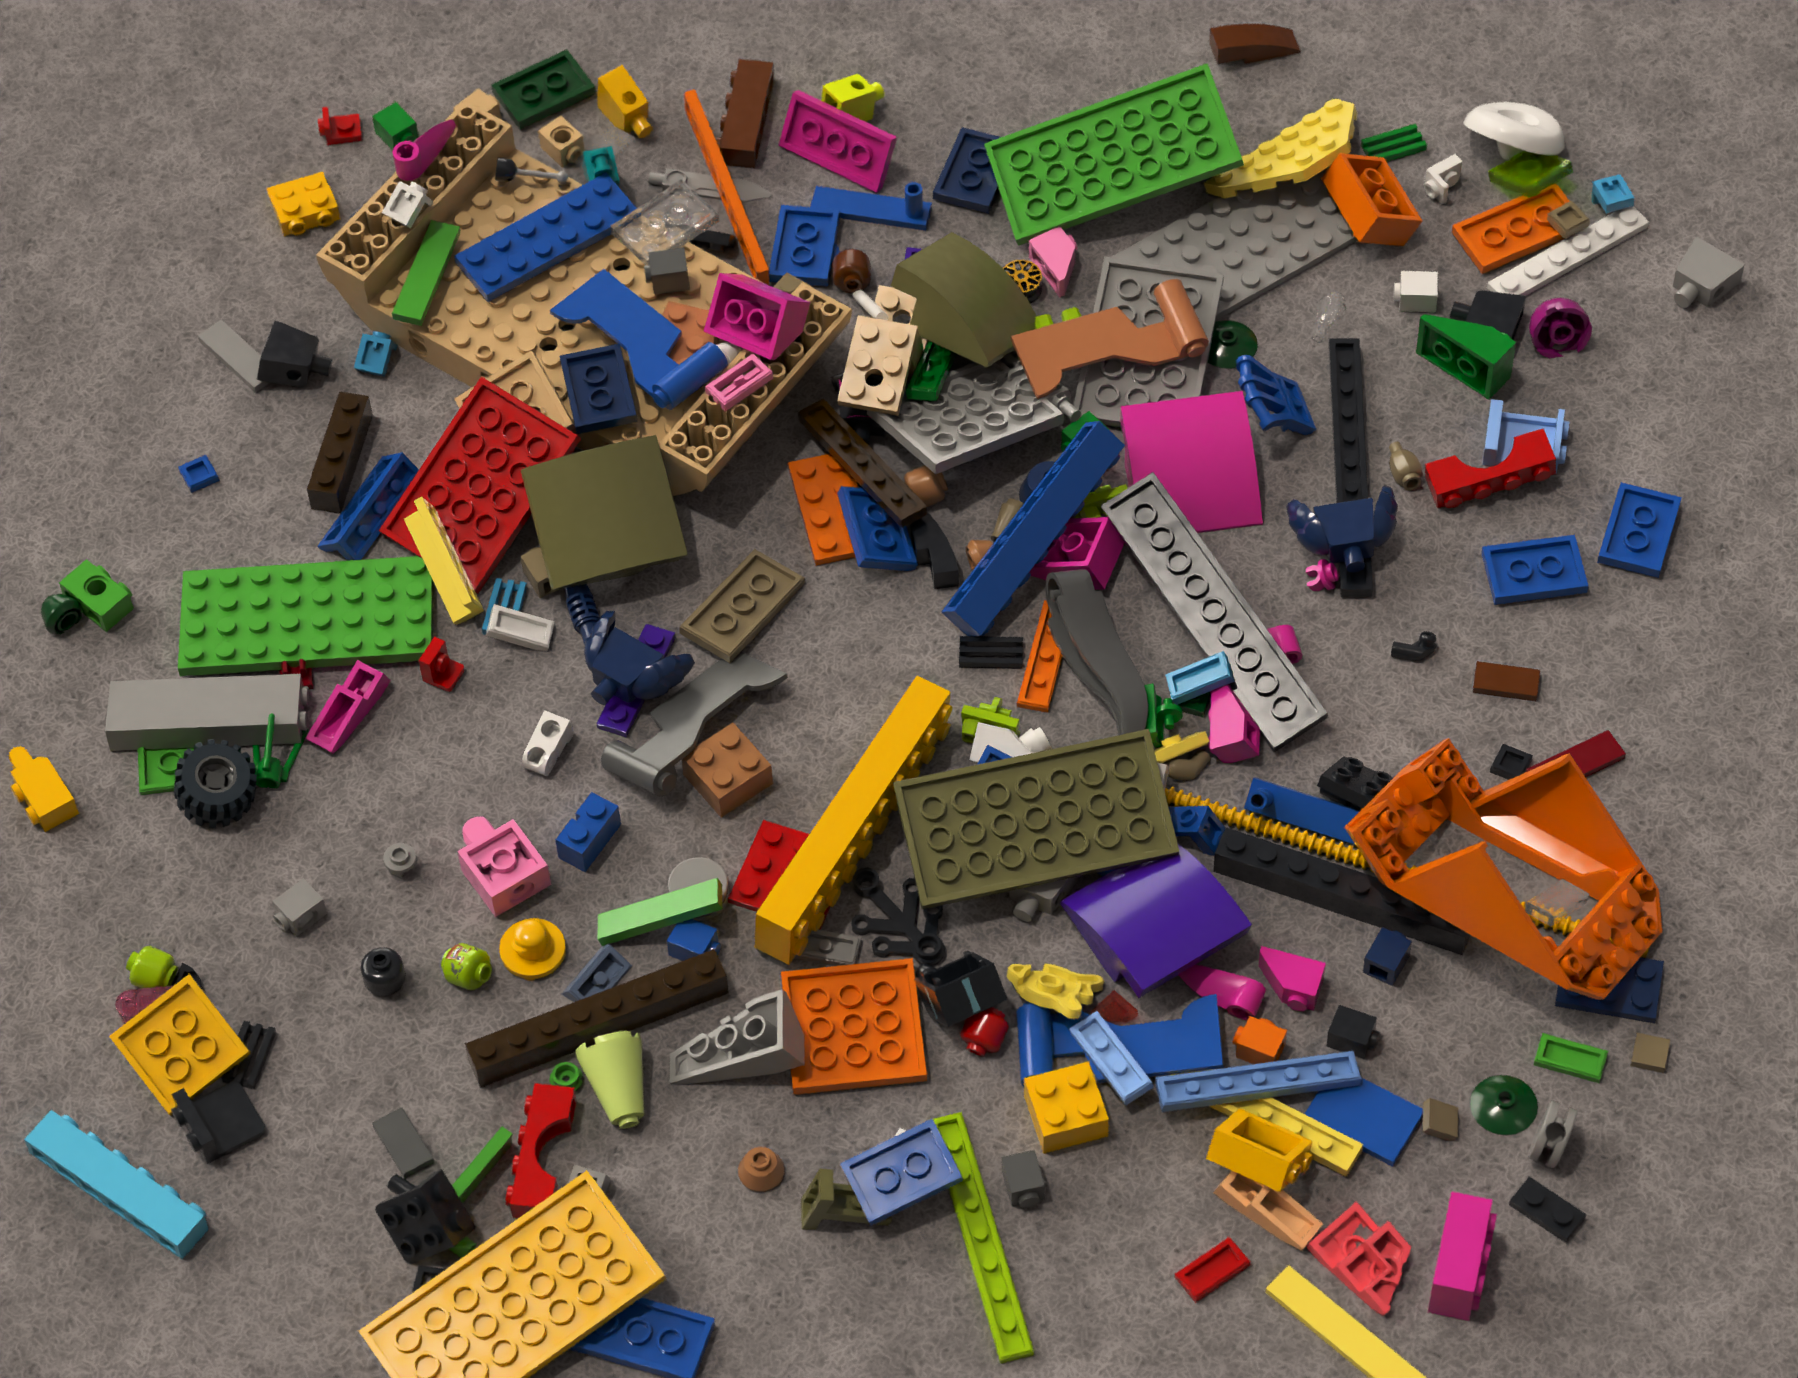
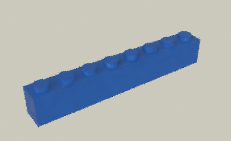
[941,421,1125,636]

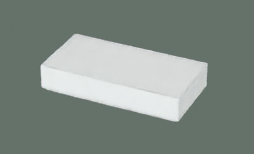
[486,604,554,651]

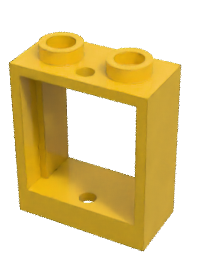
[1206,1108,1313,1192]

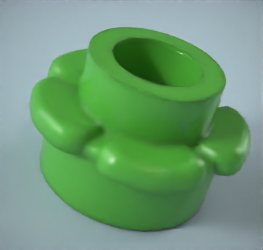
[549,1062,582,1091]

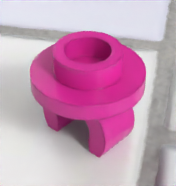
[1305,559,1339,591]

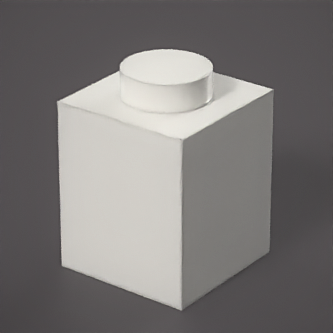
[1393,271,1438,312]

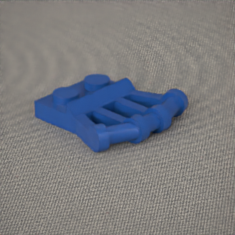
[1236,355,1316,435]

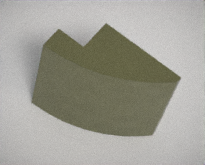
[891,232,1037,367]
[520,435,688,591]

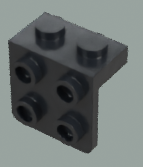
[171,1081,266,1164]
[375,1169,476,1264]

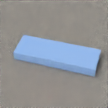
[1069,1011,1154,1106]

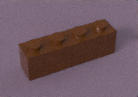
[716,59,775,168]

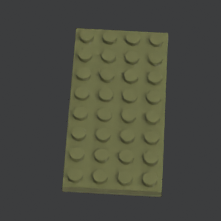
[893,729,1180,909]

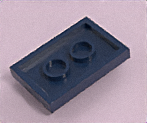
[933,127,1001,214]
[559,344,637,434]
[1555,957,1664,1023]

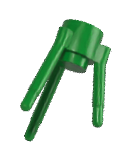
[253,713,308,789]

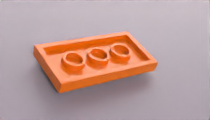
[1452,182,1570,274]
[788,454,859,566]

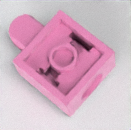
[458,817,551,917]

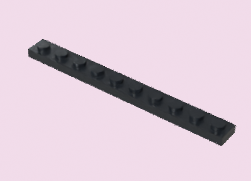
[1328,338,1373,597]

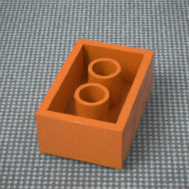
[1321,153,1422,246]

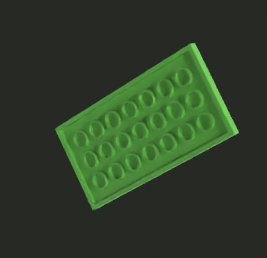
[984,63,1244,246]
[178,556,433,676]

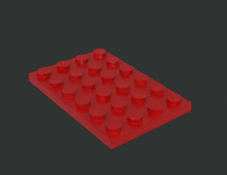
[379,376,581,594]

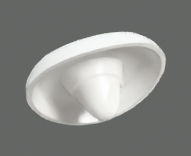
[1464,102,1565,160]

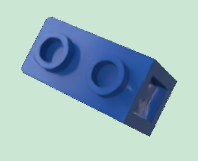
[1168,806,1225,856]

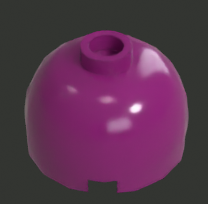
[1529,297,1592,359]

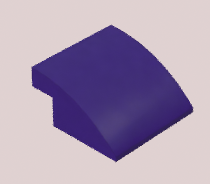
[1060,844,1252,998]

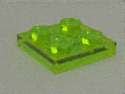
[1488,150,1573,198]

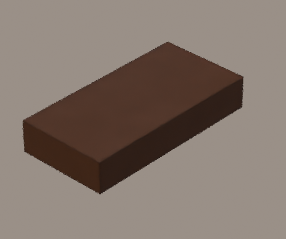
[1473,661,1540,701]

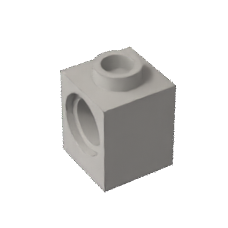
[272,878,327,937]

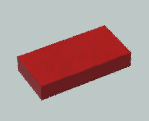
[1175,1237,1251,1303]

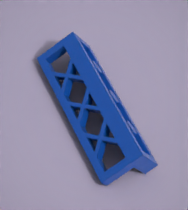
[317,452,419,561]

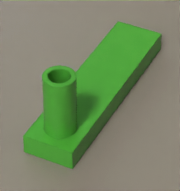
[449,1126,513,1258]

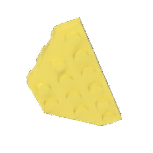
[1204,99,1357,198]

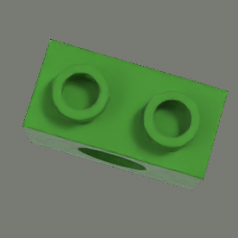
[59,559,134,632]

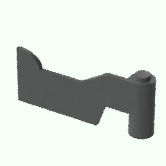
[601,652,788,797]

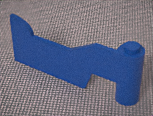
[550,269,728,410]
[1016,994,1224,1087]

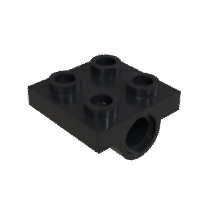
[1317,756,1393,811]

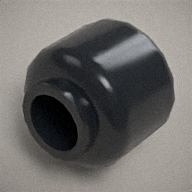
[360,947,406,996]

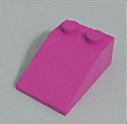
[1029,517,1125,590]

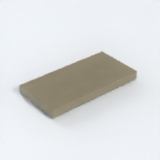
[679,549,805,663]

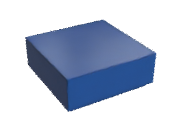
[178,455,219,493]

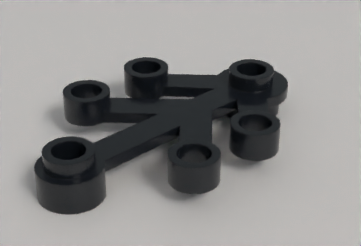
[851,867,945,965]

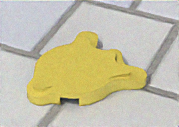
[1007,964,1104,1019]

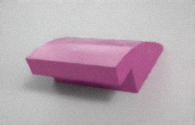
[1120,391,1263,533]

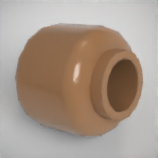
[904,465,949,507]

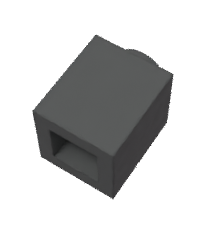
[644,247,690,295]
[1002,1150,1045,1208]

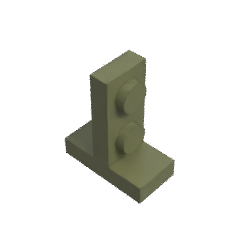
[801,1168,892,1230]

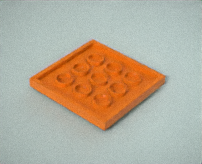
[781,958,927,1095]

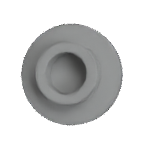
[383,843,416,878]

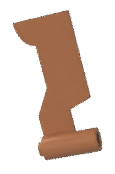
[1011,279,1209,399]

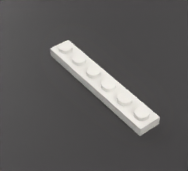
[1487,206,1649,296]

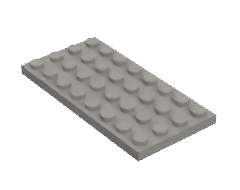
[1111,175,1358,320]

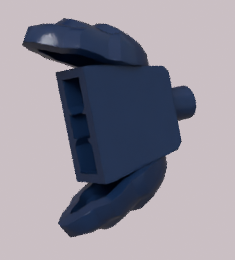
[1286,485,1398,572]
[584,611,695,705]

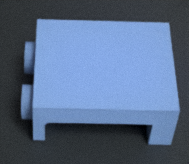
[1482,399,1570,474]

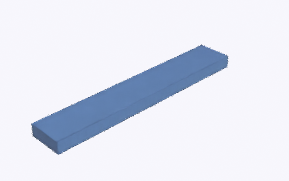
[1155,1051,1361,1112]

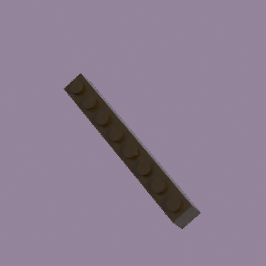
[465,949,729,1088]

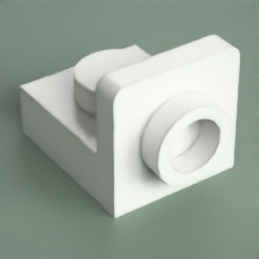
[1424,154,1462,205]
[382,181,434,229]

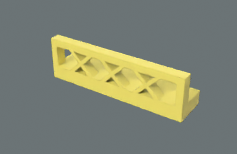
[404,497,484,625]

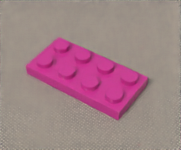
[778,90,897,193]

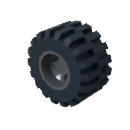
[174,739,257,829]

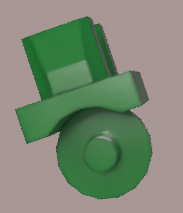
[1144,683,1183,748]

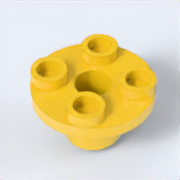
[499,918,566,981]

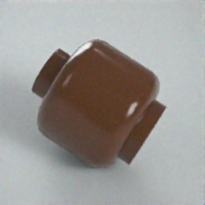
[832,249,872,293]

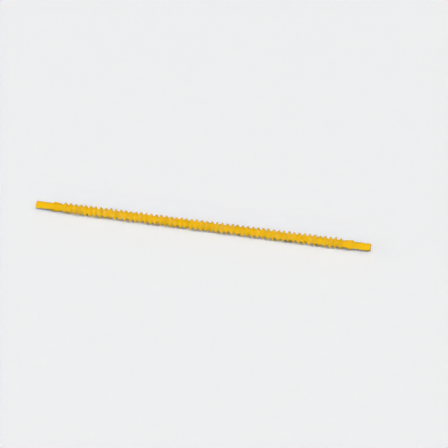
[1165,787,1650,958]

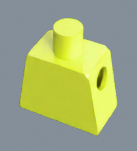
[821,74,884,122]

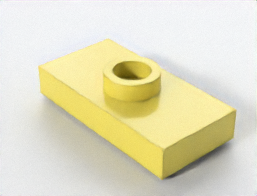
[1154,731,1210,763]

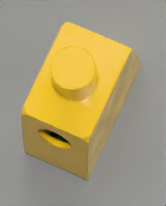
[597,65,653,138]

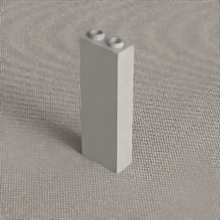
[105,674,310,751]

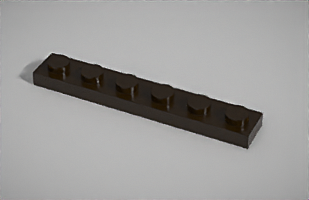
[798,399,928,528]

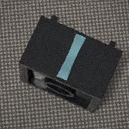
[914,950,1008,1027]

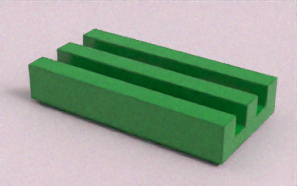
[1361,123,1427,162]

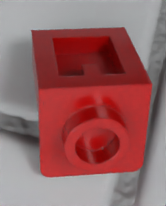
[318,107,362,145]
[418,636,465,692]

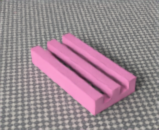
[705,354,773,412]

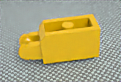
[8,746,79,832]

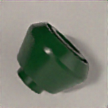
[41,594,82,634]

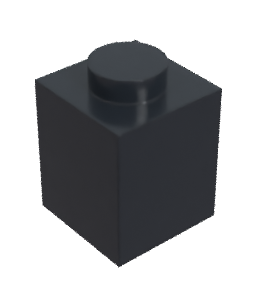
[1326,1005,1380,1059]

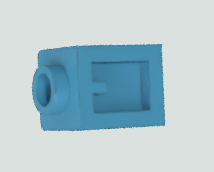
[1591,174,1635,213]
[354,331,398,377]

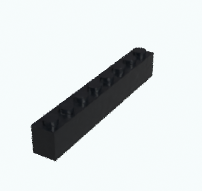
[1213,827,1470,955]

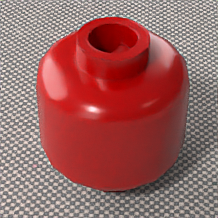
[960,1007,1009,1057]

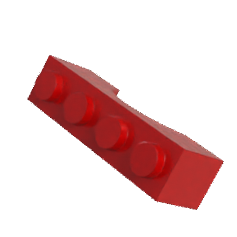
[1425,428,1556,508]
[506,1083,577,1218]

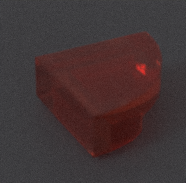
[1091,990,1138,1022]

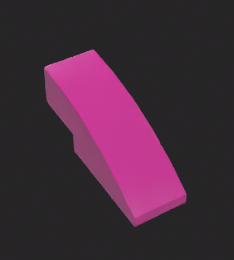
[305,660,391,754]

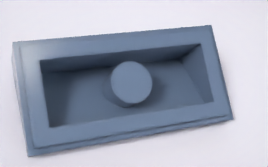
[562,943,632,1002]

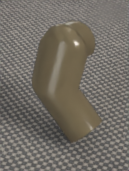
[1164,749,1211,781]

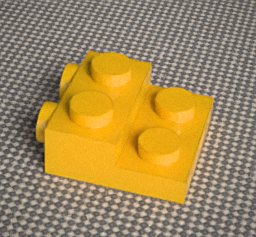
[267,171,341,236]

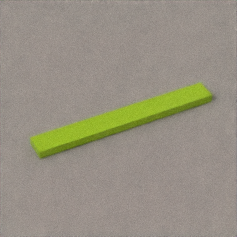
[933,1112,1034,1364]

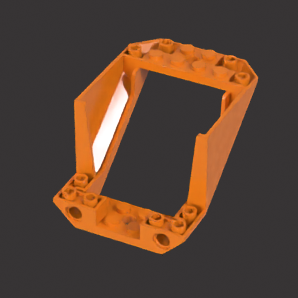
[1344,738,1662,1000]

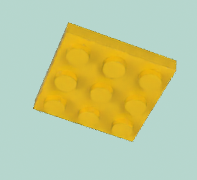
[109,974,251,1116]

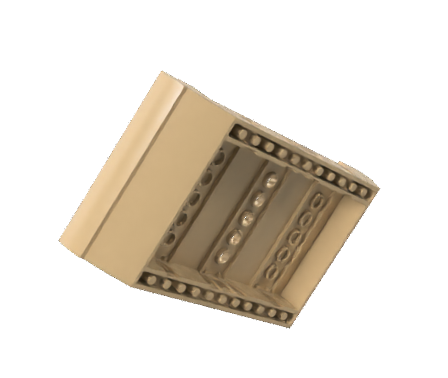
[316,100,852,496]

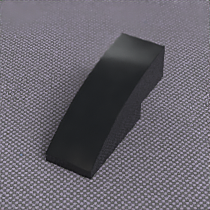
[909,512,959,589]

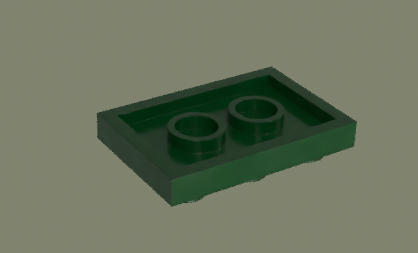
[491,49,596,129]

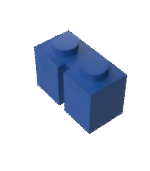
[555,792,621,872]

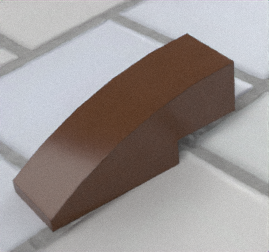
[1209,24,1301,65]

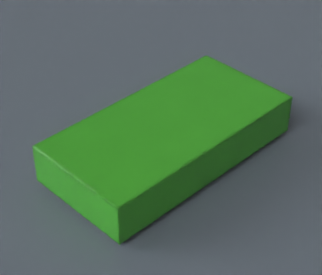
[1534,1033,1608,1083]

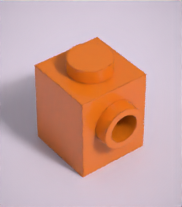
[1233,1016,1287,1064]

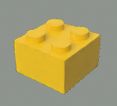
[1024,1061,1109,1154]

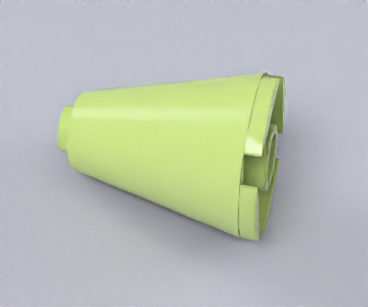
[576,1031,644,1129]

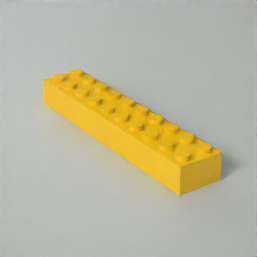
[755,676,952,965]

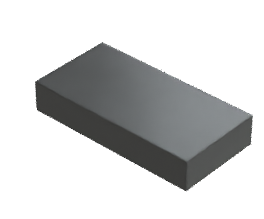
[372,1107,434,1179]

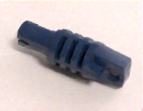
[564,584,600,645]

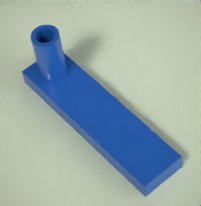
[810,182,932,231]
[1244,777,1360,844]

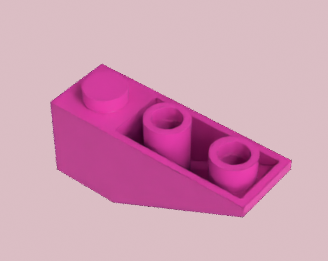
[1208,684,1260,763]

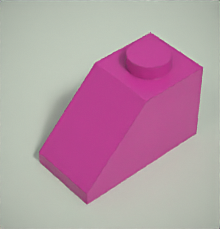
[1258,946,1326,1011]

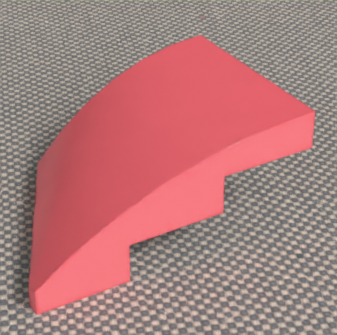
[1305,1201,1411,1316]

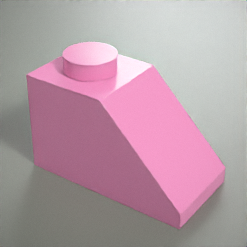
[1029,227,1077,298]

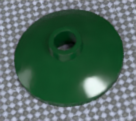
[1208,320,1258,369]
[1470,1075,1538,1135]

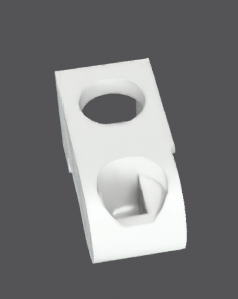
[522,710,574,776]

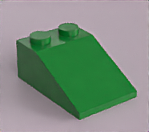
[1416,314,1516,400]

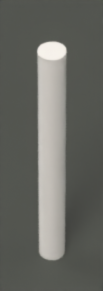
[852,289,888,321]

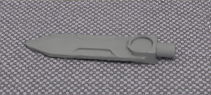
[649,168,772,202]

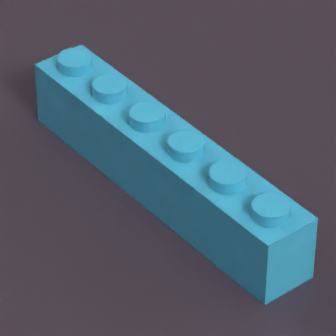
[24,1110,209,1259]

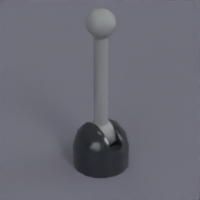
[495,157,568,183]

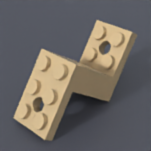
[837,285,928,416]

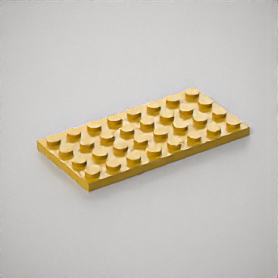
[359,1170,666,1378]

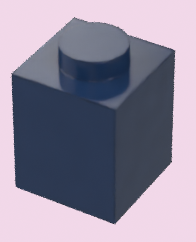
[1363,927,1412,986]

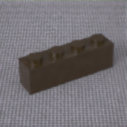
[307,391,373,514]

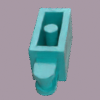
[583,146,619,187]

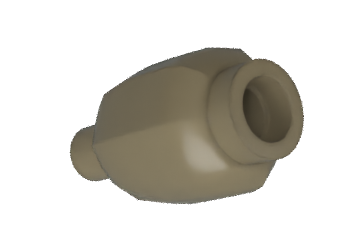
[1389,442,1422,491]

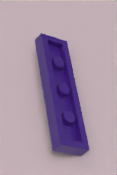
[596,624,676,738]

